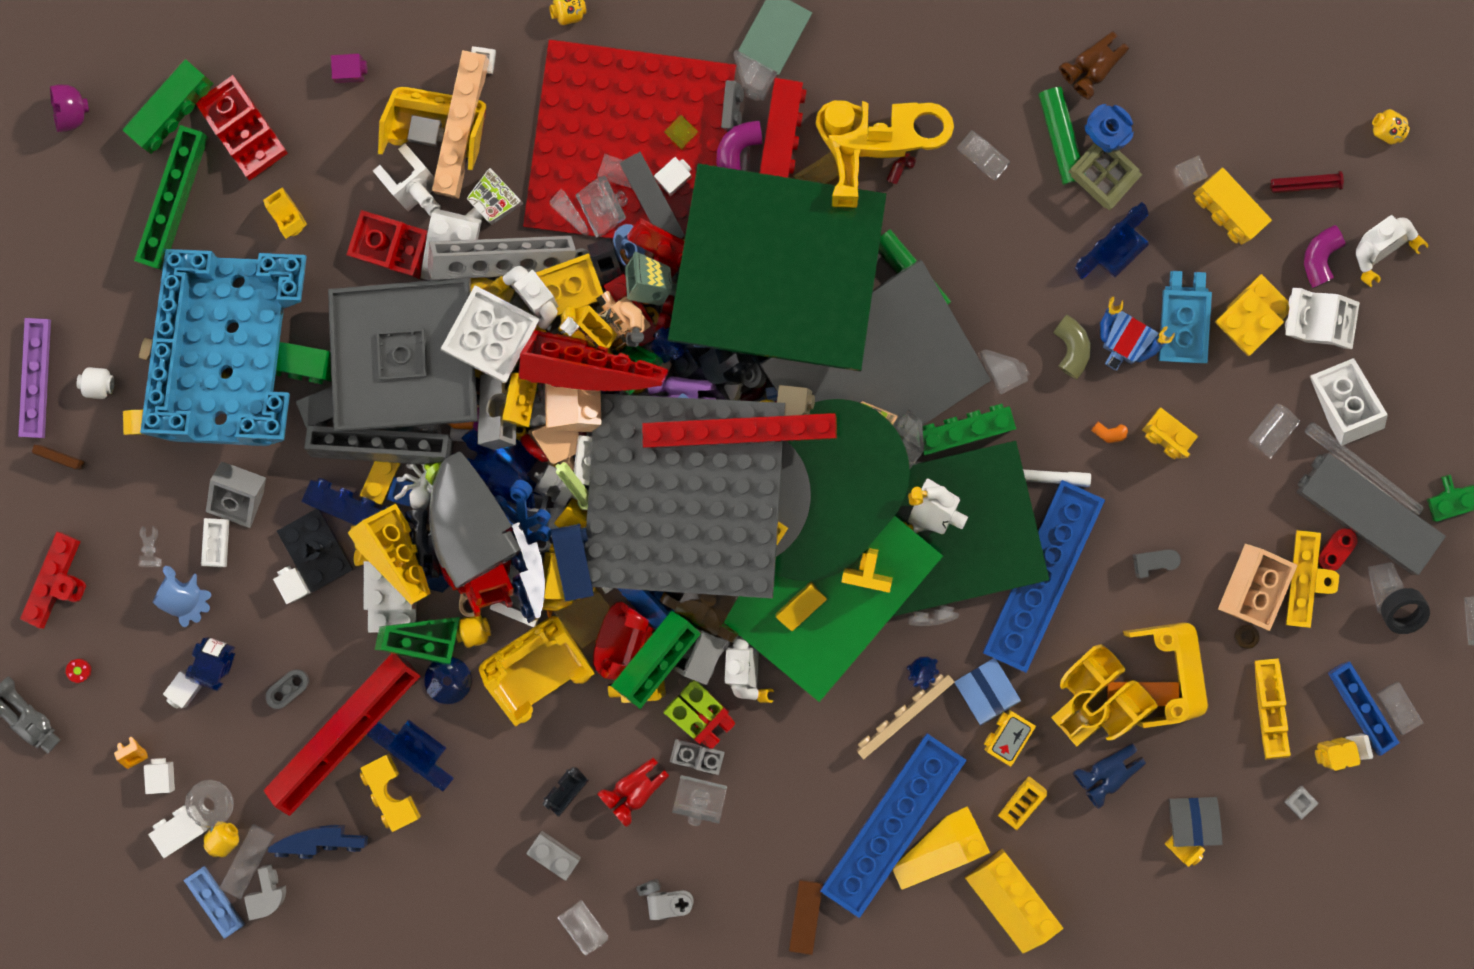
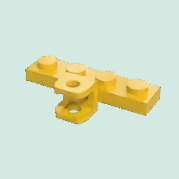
[1286,530,1339,628]

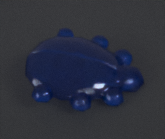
[907,657,939,690]

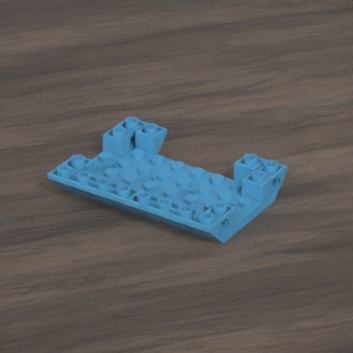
[140,249,307,446]

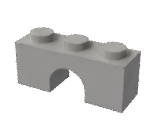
[478,374,516,450]

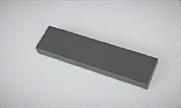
[619,151,685,239]

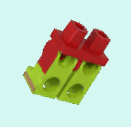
[663,680,735,749]

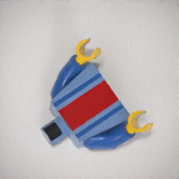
[1100,297,1175,371]

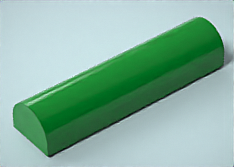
[1038,87,1086,185]
[878,229,952,304]

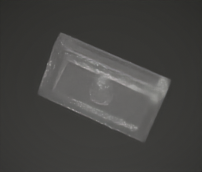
[1249,404,1300,458]
[557,901,608,956]

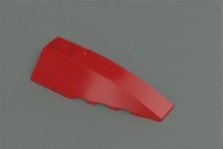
[519,330,668,391]

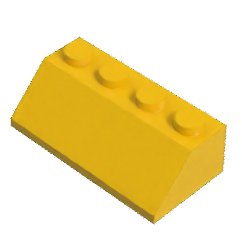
[965,849,1064,953]

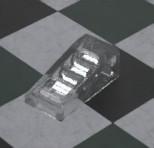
[549,188,589,236]

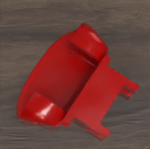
[593,601,655,680]

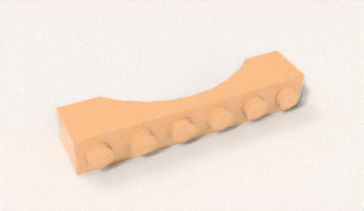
[432,50,489,199]

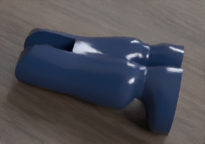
[1073,743,1146,809]

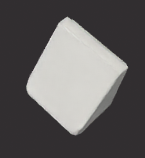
[1345,733,1373,760]

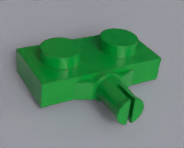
[1427,474,1474,522]

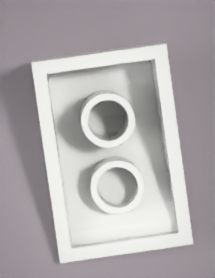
[421,209,482,281]
[1310,358,1388,446]

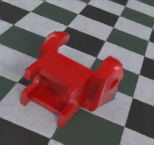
[440,560,514,617]

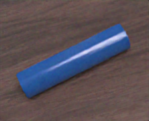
[1328,661,1399,756]

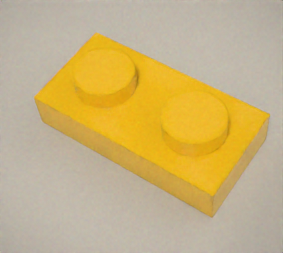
[360,461,401,505]

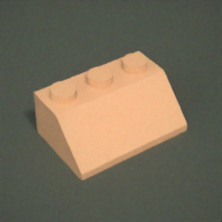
[545,384,601,433]
[1218,544,1297,631]

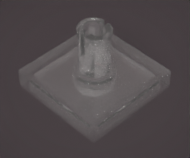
[576,175,628,237]
[672,775,727,826]

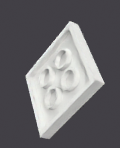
[441,286,540,384]

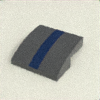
[1169,797,1223,847]

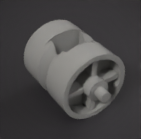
[534,464,576,507]

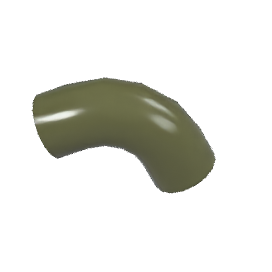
[1053,314,1091,380]

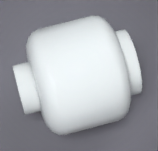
[77,367,114,399]

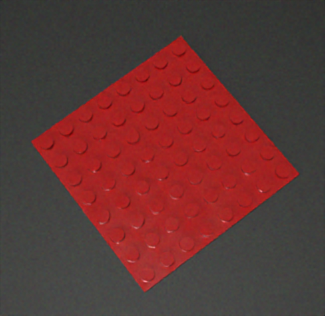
[523,39,736,241]

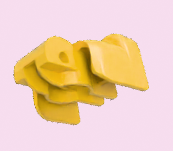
[1051,644,1158,747]

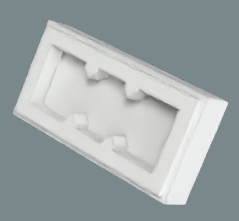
[201,518,229,567]

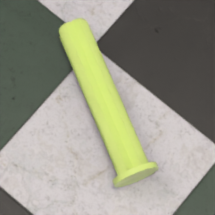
[555,462,589,510]

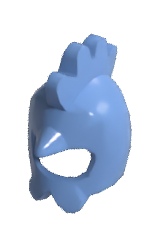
[152,566,212,627]

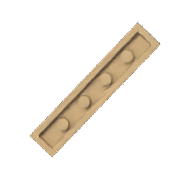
[857,674,954,759]

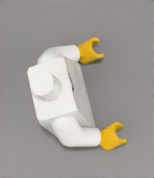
[1356,215,1428,287]
[490,266,558,332]
[903,478,968,534]
[725,635,774,703]

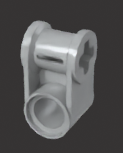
[647,890,694,920]

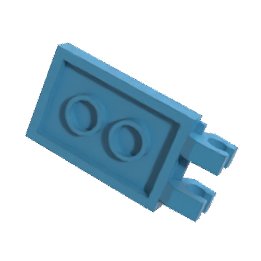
[1158,271,1212,363]

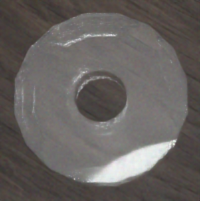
[185,780,234,828]

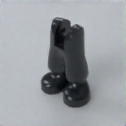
[405,509,440,578]

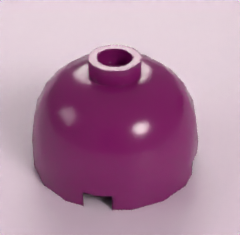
[50,84,89,132]

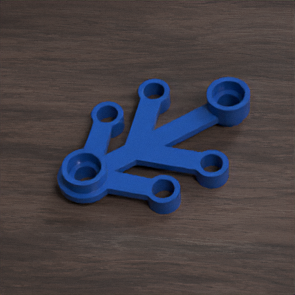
[494,480,552,545]

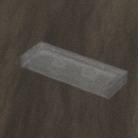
[219,824,275,899]

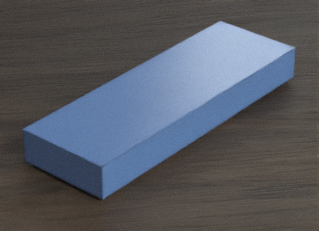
[183,866,245,939]

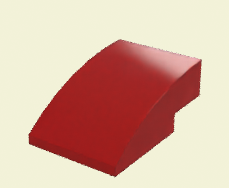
[346,210,428,279]

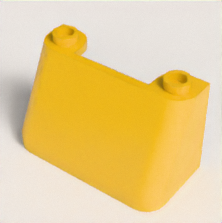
[479,616,595,727]

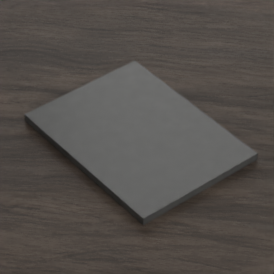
[759,259,991,439]

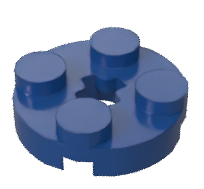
[1085,104,1134,153]

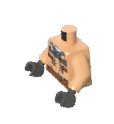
[596,291,651,351]

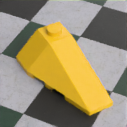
[348,504,431,605]
[893,806,990,890]

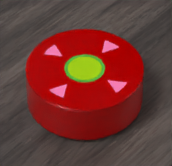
[66,659,92,683]

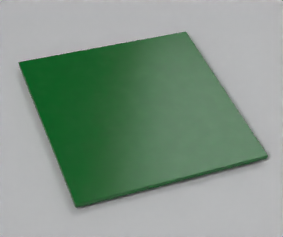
[724,516,943,702]

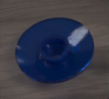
[424,657,472,704]

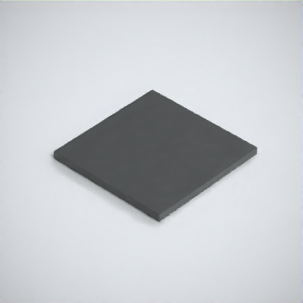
[328,277,478,432]

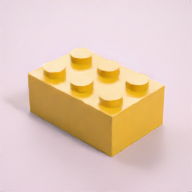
[1193,167,1272,245]

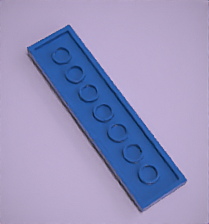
[982,480,1105,673]
[820,733,967,918]

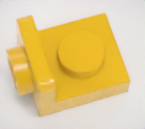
[1165,835,1205,867]

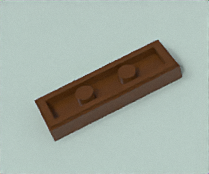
[789,879,823,955]

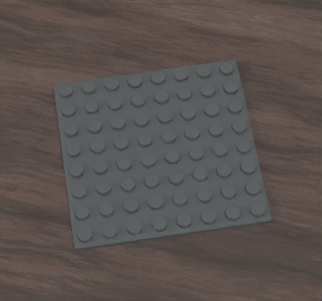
[585,394,785,598]

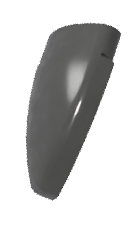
[429,451,521,588]

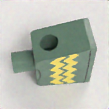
[625,252,678,306]

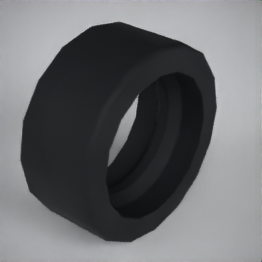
[1381,588,1430,634]

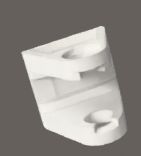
[373,143,441,216]

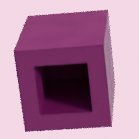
[331,54,368,83]

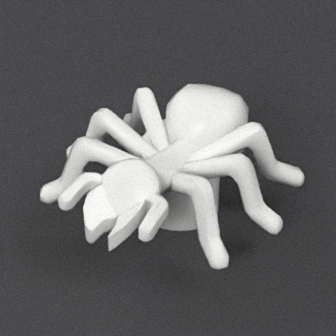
[394,463,433,510]

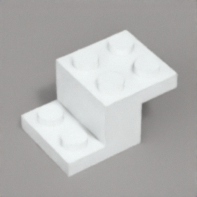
[1285,288,1360,349]
[364,561,417,632]

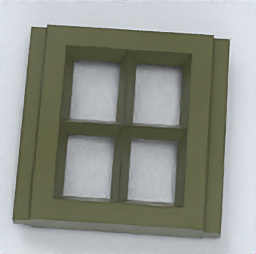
[1068,143,1143,211]

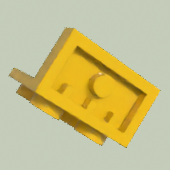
[502,373,537,427]
[1142,407,1198,460]

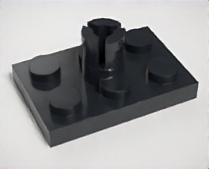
[277,508,354,593]

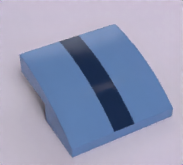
[954,658,1021,726]

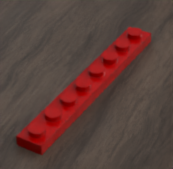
[642,413,837,448]

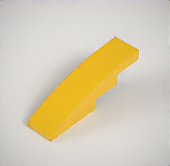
[1254,659,1291,760]

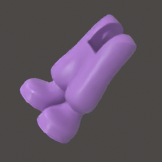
[648,376,716,399]

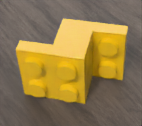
[1215,274,1290,356]

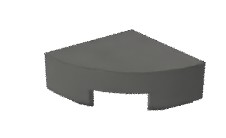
[636,879,661,896]

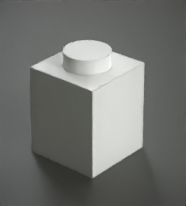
[654,157,692,197]
[273,566,311,604]
[163,670,204,709]
[144,758,175,794]

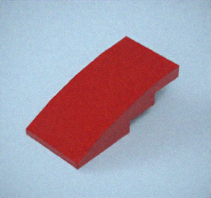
[196,75,288,181]

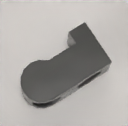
[1133,549,1181,578]

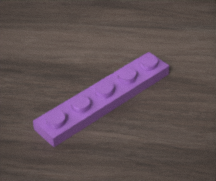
[18,318,51,438]

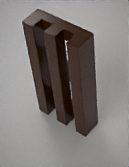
[32,444,85,470]

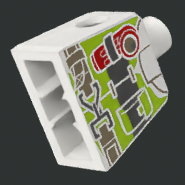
[465,168,524,225]

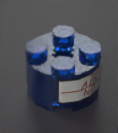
[185,637,235,691]

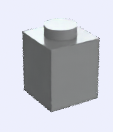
[407,115,445,147]

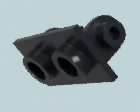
[542,767,589,817]

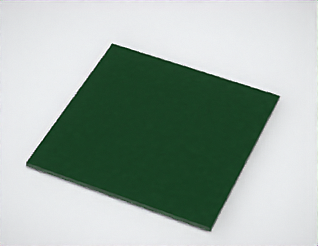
[668,164,887,372]

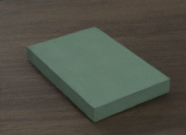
[737,0,812,76]

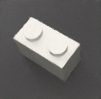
[148,805,209,858]

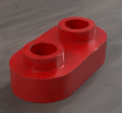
[1318,529,1357,571]

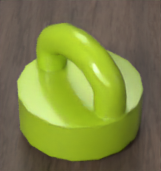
[424,462,442,486]

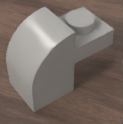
[244,864,286,920]

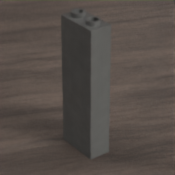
[1296,453,1446,575]

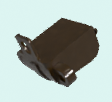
[660,592,739,643]

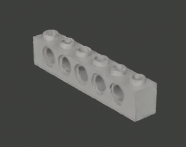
[428,236,576,280]

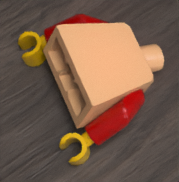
[516,424,587,471]

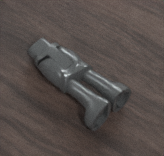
[0,676,61,754]

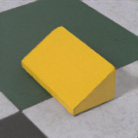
[775,582,827,631]

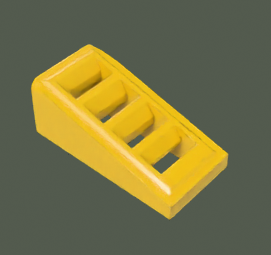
[998,776,1047,830]

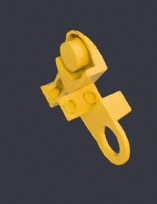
[816,100,954,208]

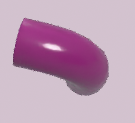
[716,121,762,170]
[1304,225,1346,288]

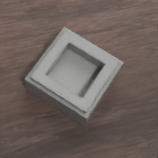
[1284,785,1319,820]

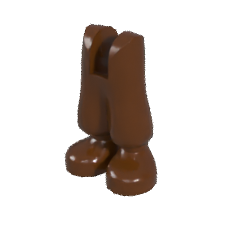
[1059,31,1129,100]

